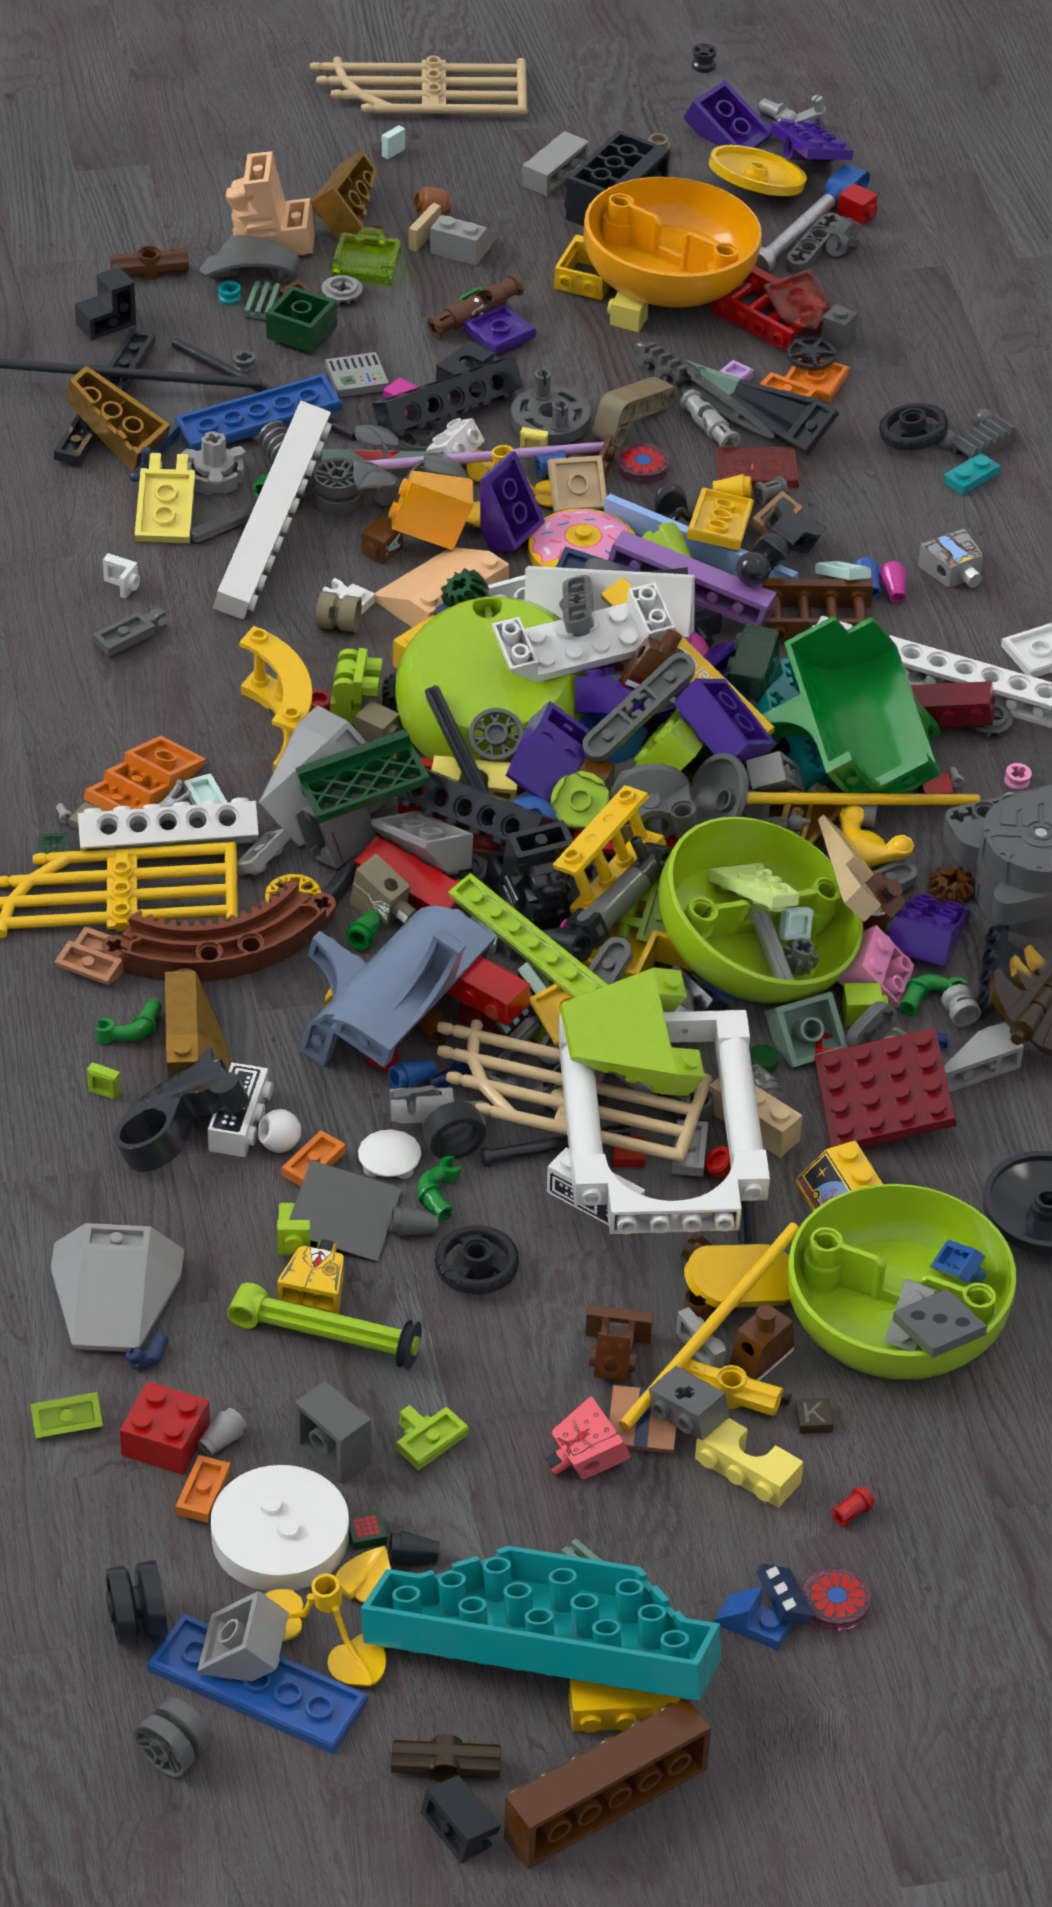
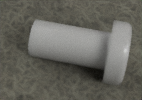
[949,767,964,788]
[56,803,73,824]

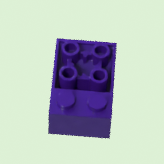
[505,701,590,804]
[889,894,971,966]

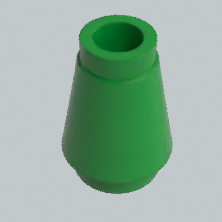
[346,910,382,950]

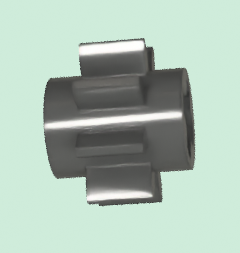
[783,938,820,976]

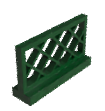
[295,729,431,823]

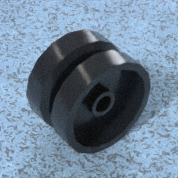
[106,1560,168,1645]

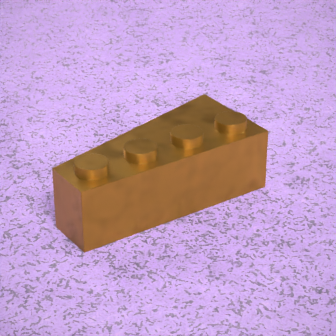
[66,366,171,473]

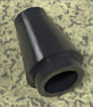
[388,1530,440,1565]

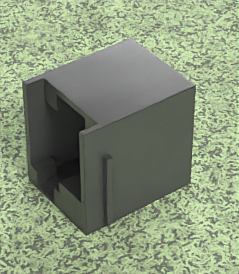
[294,789,377,869]

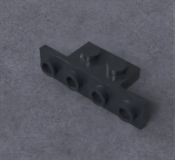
[976,924,1030,1020]

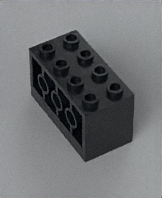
[564,130,670,226]

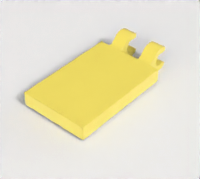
[135,453,196,543]

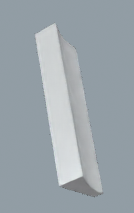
[524,566,695,637]

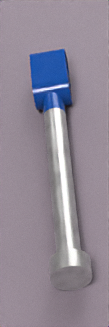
[755,163,870,273]

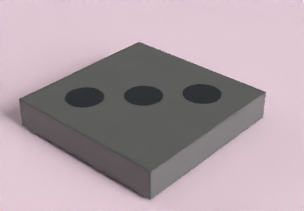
[893,1289,987,1358]

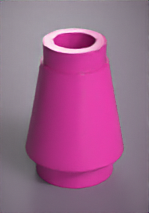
[879,561,907,603]

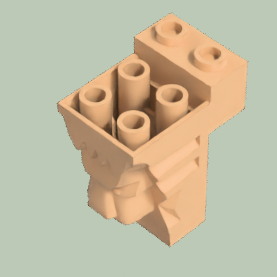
[226,151,316,256]

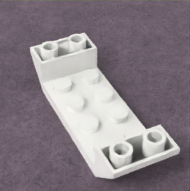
[491,582,676,682]

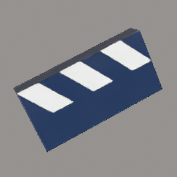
[756,1564,815,1625]

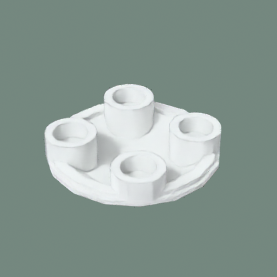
[358,1129,421,1179]

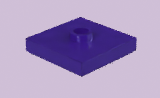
[464,304,536,355]

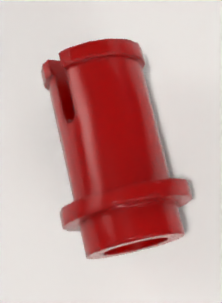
[831,1487,875,1527]

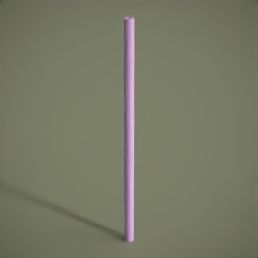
[353,442,604,470]

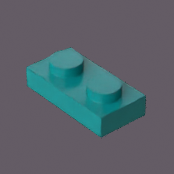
[943,453,1000,495]

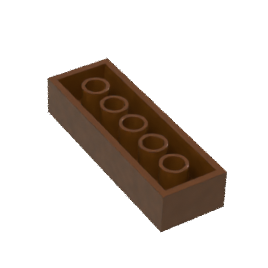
[504,1699,711,1869]

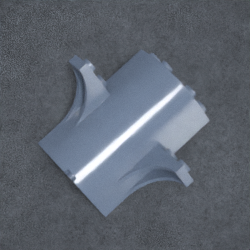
[299,906,496,1068]

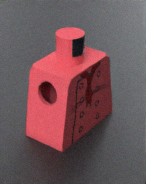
[544,1396,631,1479]

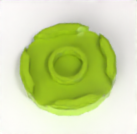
[551,771,610,831]

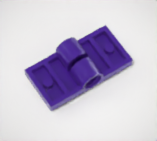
[770,119,854,161]

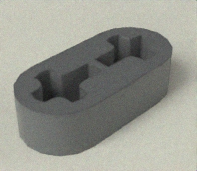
[846,1001,897,1047]

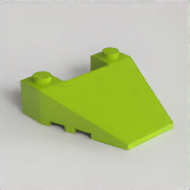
[559,968,705,1096]

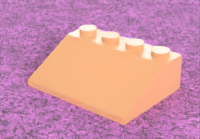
[375,547,509,628]

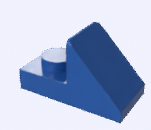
[714,1587,792,1650]

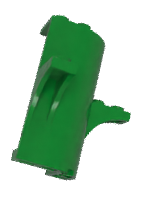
[762,616,941,794]

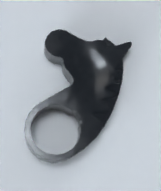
[114,1048,249,1172]

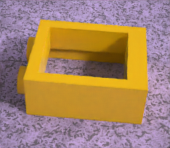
[554,235,610,300]

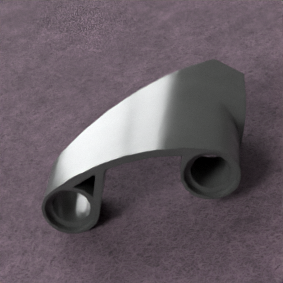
[198,235,300,283]

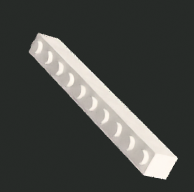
[213,401,332,620]

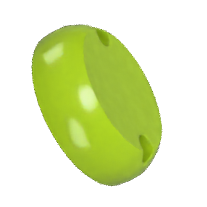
[395,597,592,763]
[658,817,863,1004]
[787,1184,1016,1380]

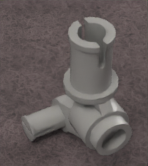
[758,95,827,127]

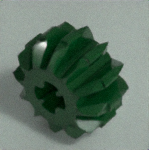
[441,568,490,607]

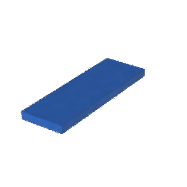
[174,374,342,451]
[147,1613,368,1754]

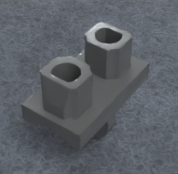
[825,216,863,257]

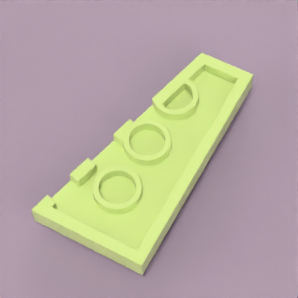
[709,862,799,912]

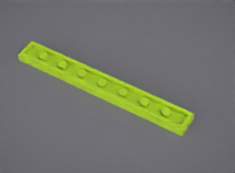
[448,873,608,998]

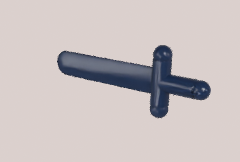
[130,426,181,482]

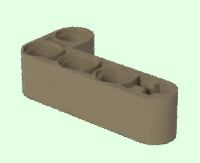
[592,376,678,448]

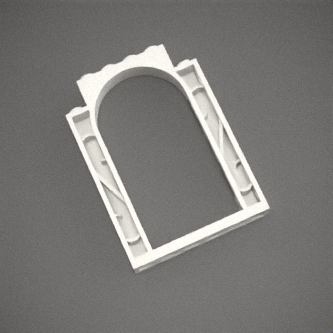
[558,1010,770,1234]

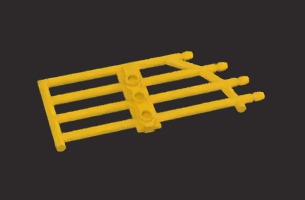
[0,842,238,938]

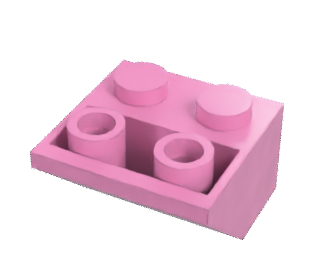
[837,925,914,1008]

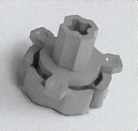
[182,431,246,495]

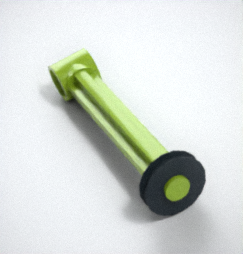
[227,1282,422,1370]

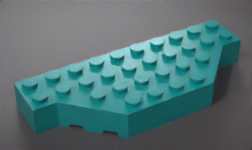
[361,1546,722,1701]

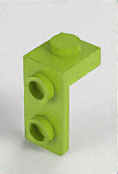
[277,1203,310,1256]

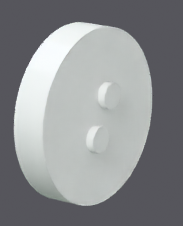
[211,1465,349,1591]

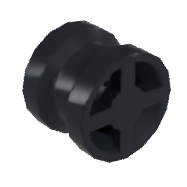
[692,43,717,73]

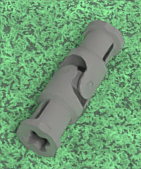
[680,389,741,453]

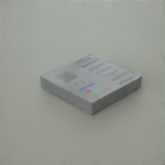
[325,352,389,398]

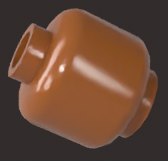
[413,186,452,217]

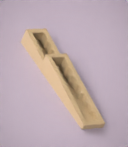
[818,815,881,922]

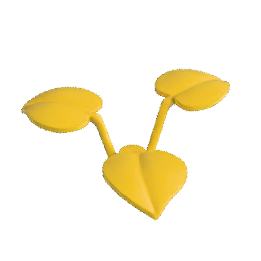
[466,445,553,528]
[264,1546,391,1687]

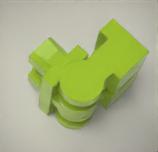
[330,648,383,724]

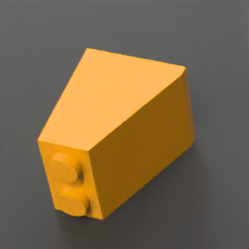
[388,470,473,550]

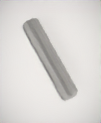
[752,910,794,980]

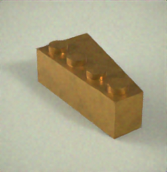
[310,150,377,243]

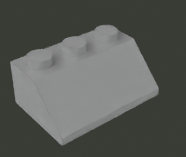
[371,811,473,875]

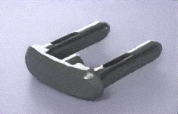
[472,1015,562,1115]

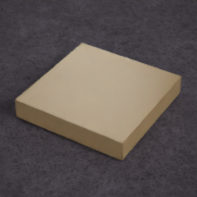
[547,455,607,513]

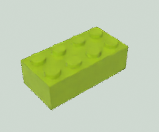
[633,708,704,771]

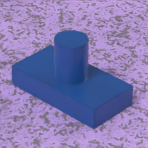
[930,1240,987,1284]

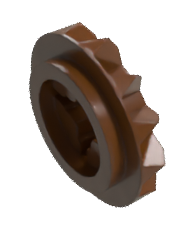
[928,865,975,902]

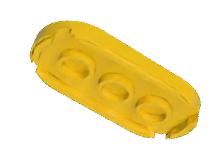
[684,1244,790,1308]

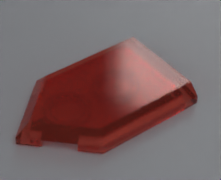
[763,268,831,330]

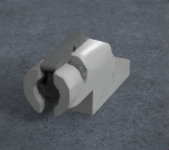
[389,1085,486,1135]

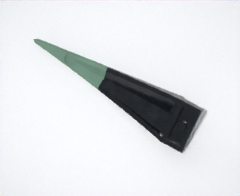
[685,359,839,455]

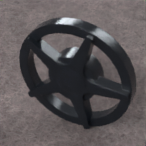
[787,337,836,371]

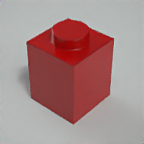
[837,183,878,225]

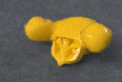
[839,805,915,869]

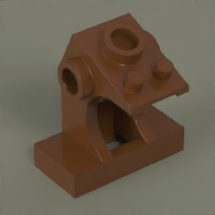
[585,1304,654,1381]

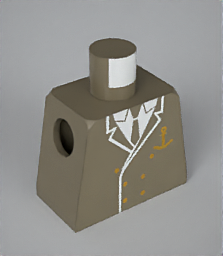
[349,854,417,927]

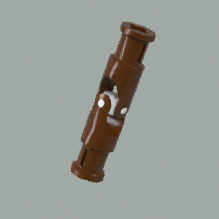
[427,274,524,339]

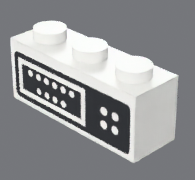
[208,1062,273,1157]
[547,1148,645,1235]

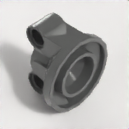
[610,764,699,844]

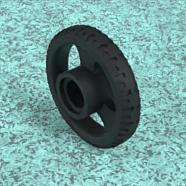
[879,403,948,450]
[435,1225,519,1295]

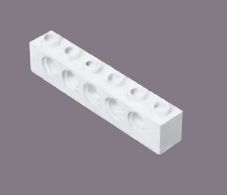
[78,798,259,851]

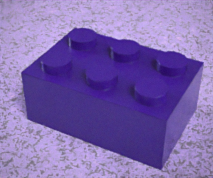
[673,678,776,768]

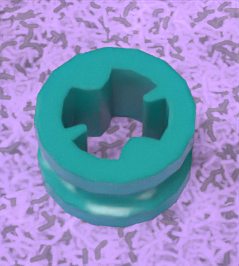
[218,281,241,305]

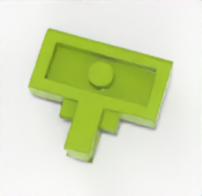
[396,1405,469,1471]

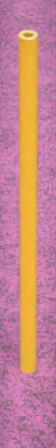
[746,792,980,806]
[619,1223,799,1431]

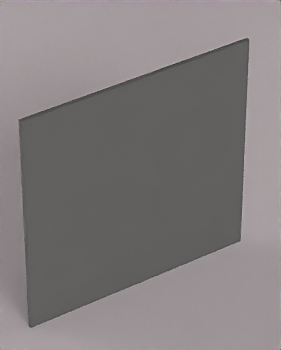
[289,1160,402,1262]

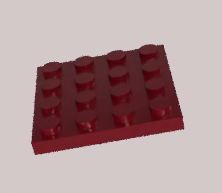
[814,1027,957,1148]

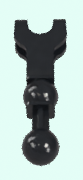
[735,497,826,587]

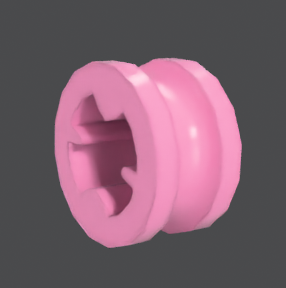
[1004,763,1032,790]

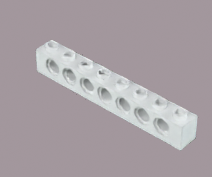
[889,635,1052,728]

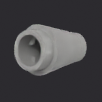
[197,1408,247,1457]

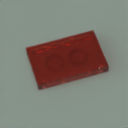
[715,447,799,488]

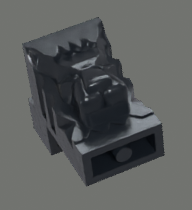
[486,820,573,930]

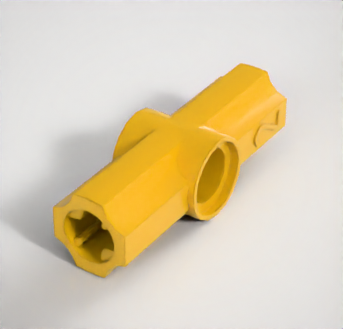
[682,1359,783,1416]

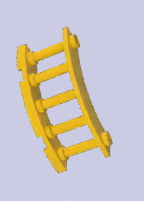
[239,626,312,772]

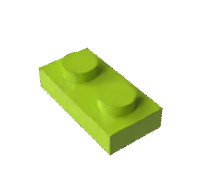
[30,1392,103,1438]

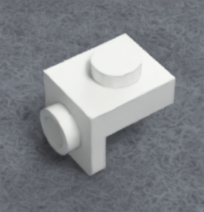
[103,553,140,599]

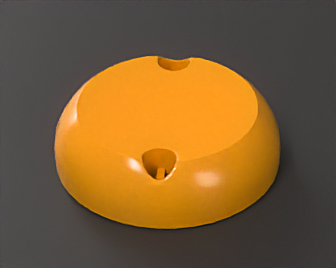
[583,177,762,308]

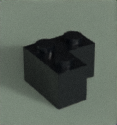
[75,267,137,341]

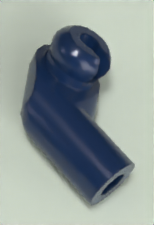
[126,1333,169,1370]

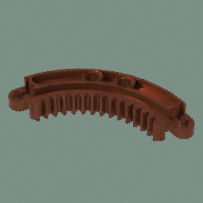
[101,881,336,982]

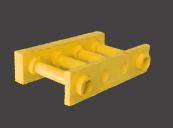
[552,785,666,914]

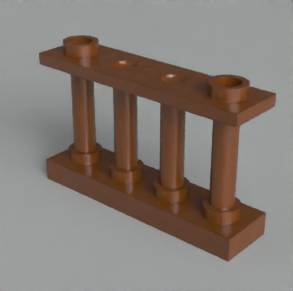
[761,578,877,643]

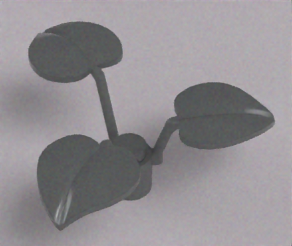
[353,425,468,506]

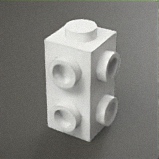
[426,418,485,465]

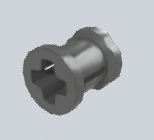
[753,476,789,506]

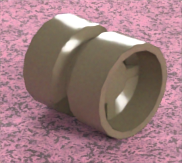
[315,591,362,633]

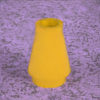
[713,474,752,498]

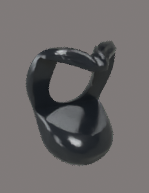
[654,482,693,523]

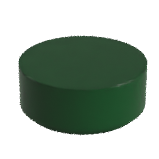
[750,1044,779,1074]

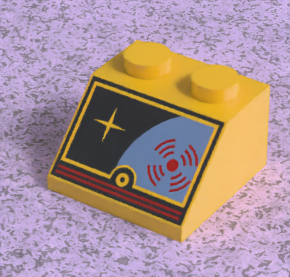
[795,1141,883,1211]

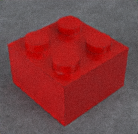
[120,1381,210,1475]

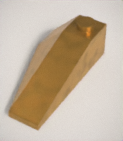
[165,971,230,1078]

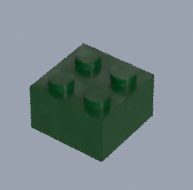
[266,286,337,353]

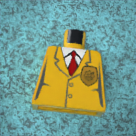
[277,1239,344,1314]

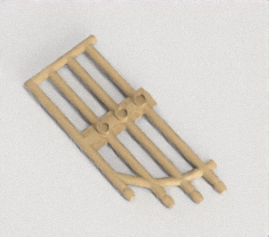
[310,56,528,114]
[437,1020,713,1163]

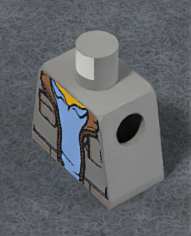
[918,528,983,588]

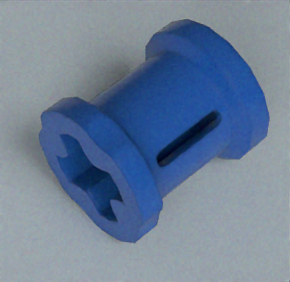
[535,450,566,478]

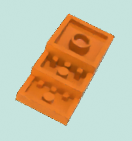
[84,736,206,811]

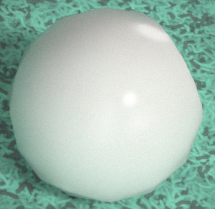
[258,1109,302,1153]

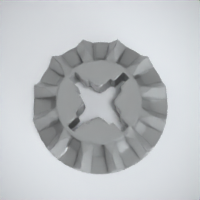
[321,275,362,305]

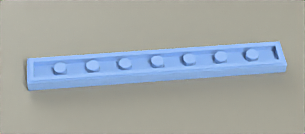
[604,494,798,586]

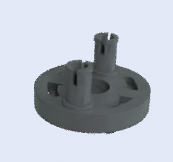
[511,368,591,445]

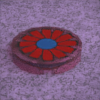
[616,443,670,484]
[803,1567,872,1631]

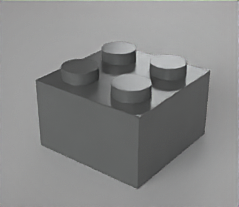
[295,1381,372,1484]

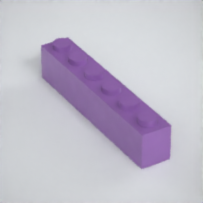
[608,530,776,630]

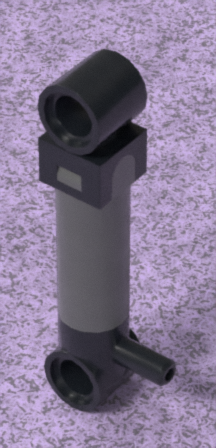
[551,836,673,963]

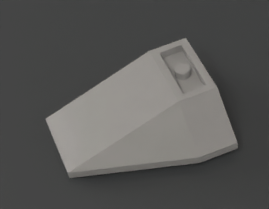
[258,705,391,848]
[51,1223,184,1352]

